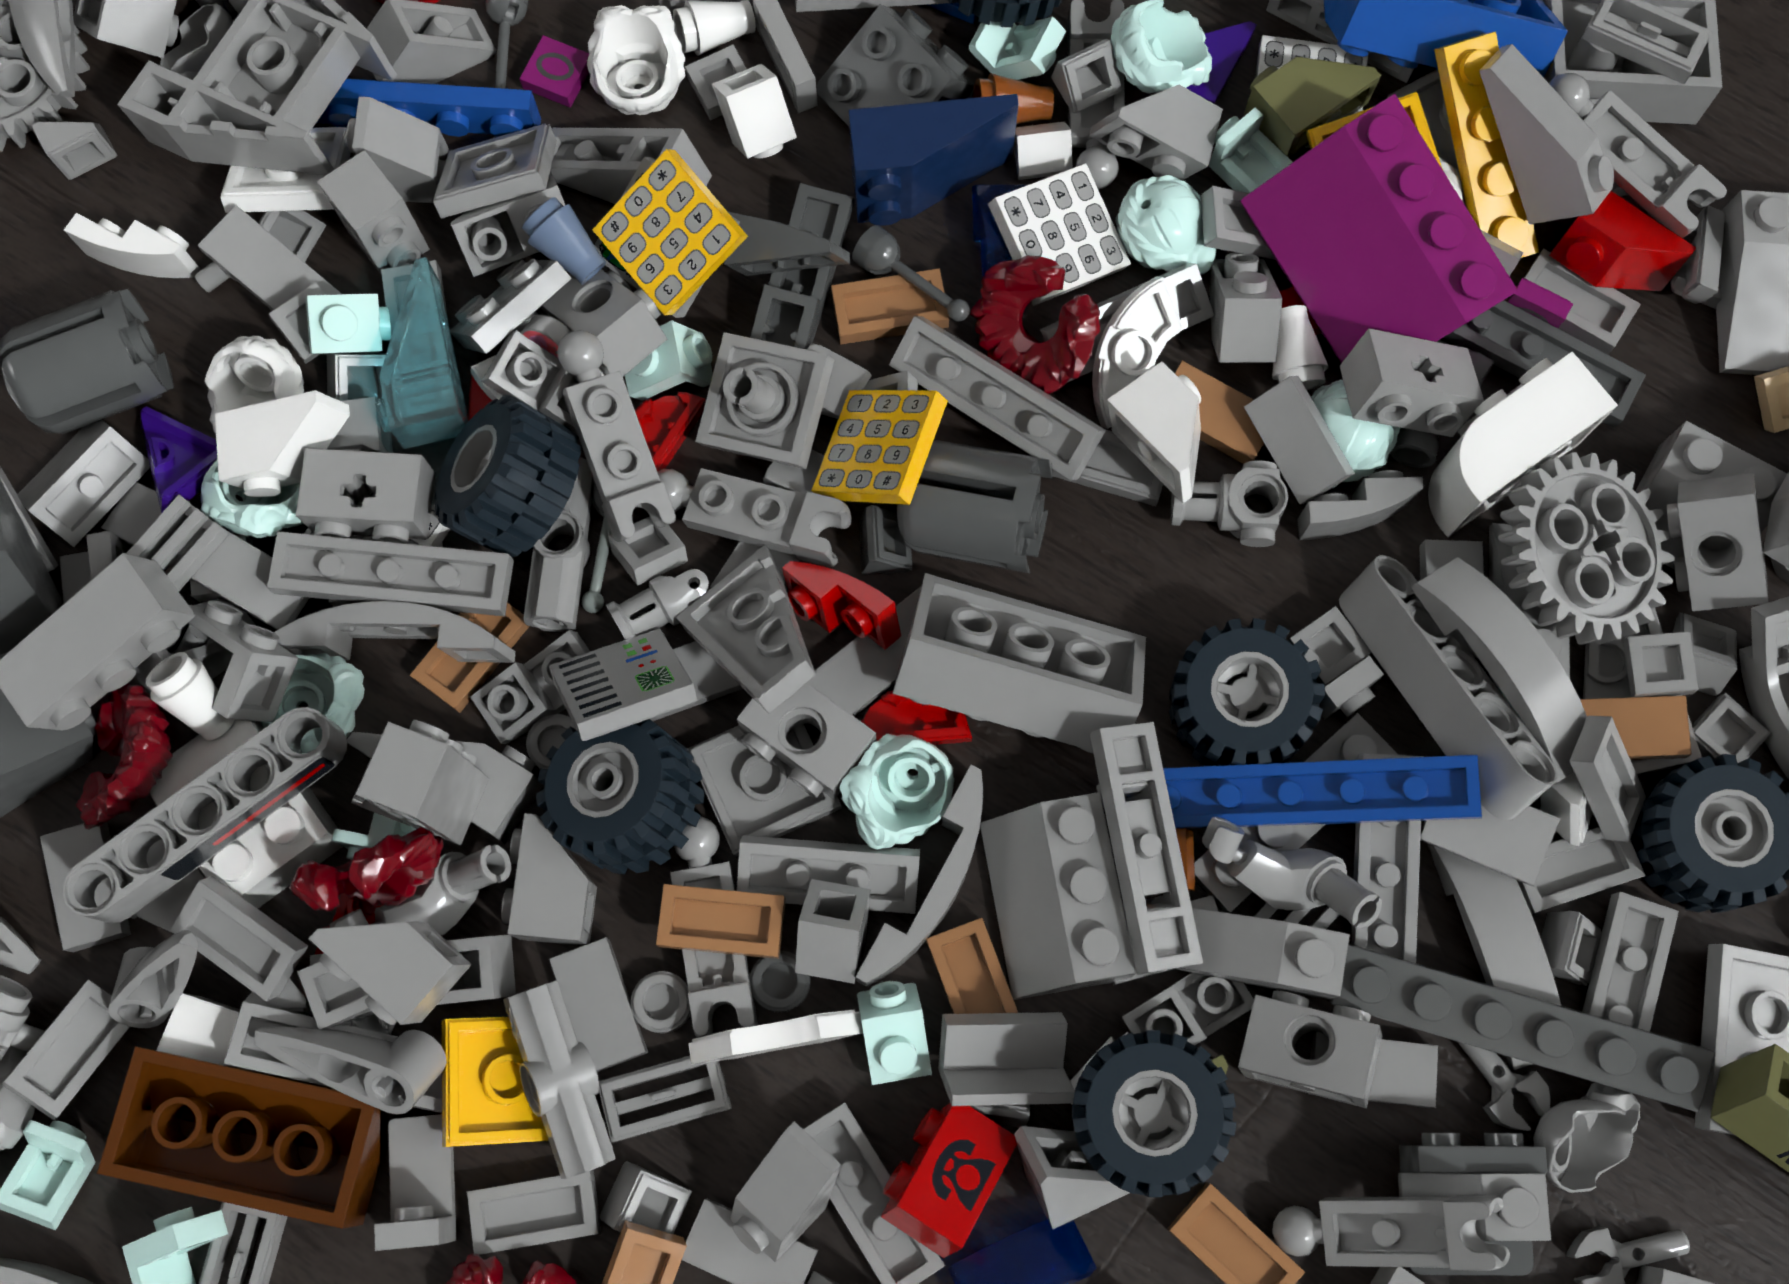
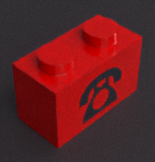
[881,1103,1017,1258]

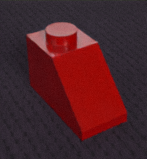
[1549,191,1696,291]

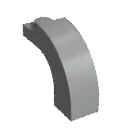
[1739,596,1789,779]

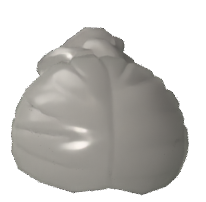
[160,3,234,80]
[1533,1082,1640,1193]

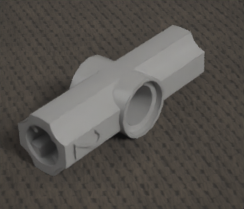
[523,457,594,632]
[503,980,616,1179]

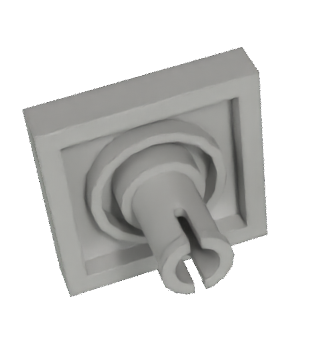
[449,259,572,354]
[695,332,835,469]

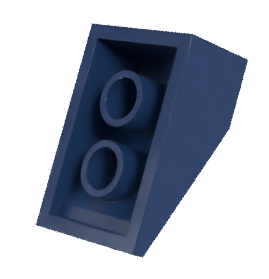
[849,94,1019,226]

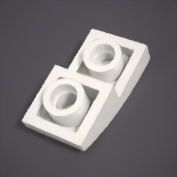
[64,213,200,278]

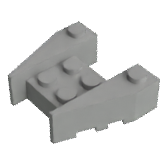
[117,0,397,175]

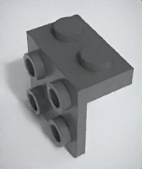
[817,4,974,126]
[1399,1133,1547,1276]

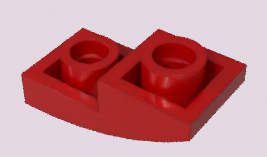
[782,561,902,650]

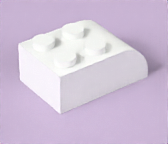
[1428,351,1618,537]
[150,719,343,909]

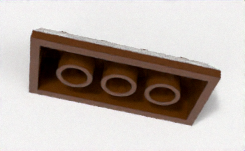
[97,1046,380,1229]

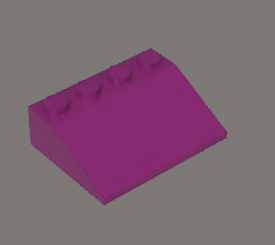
[1240,94,1518,364]

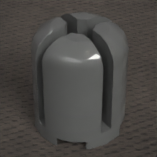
[0,289,174,434]
[896,440,1052,574]

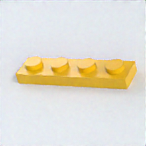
[1434,32,1539,258]

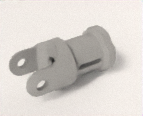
[606,569,709,640]

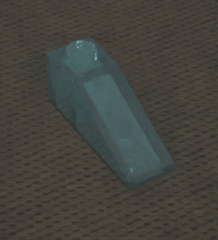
[375,257,469,449]

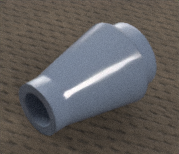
[522,197,606,285]

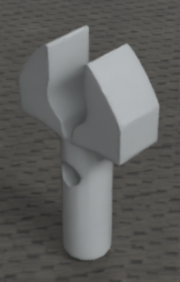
[1457,1041,1550,1131]
[1566,1227,1690,1284]

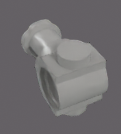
[1170,461,1288,547]

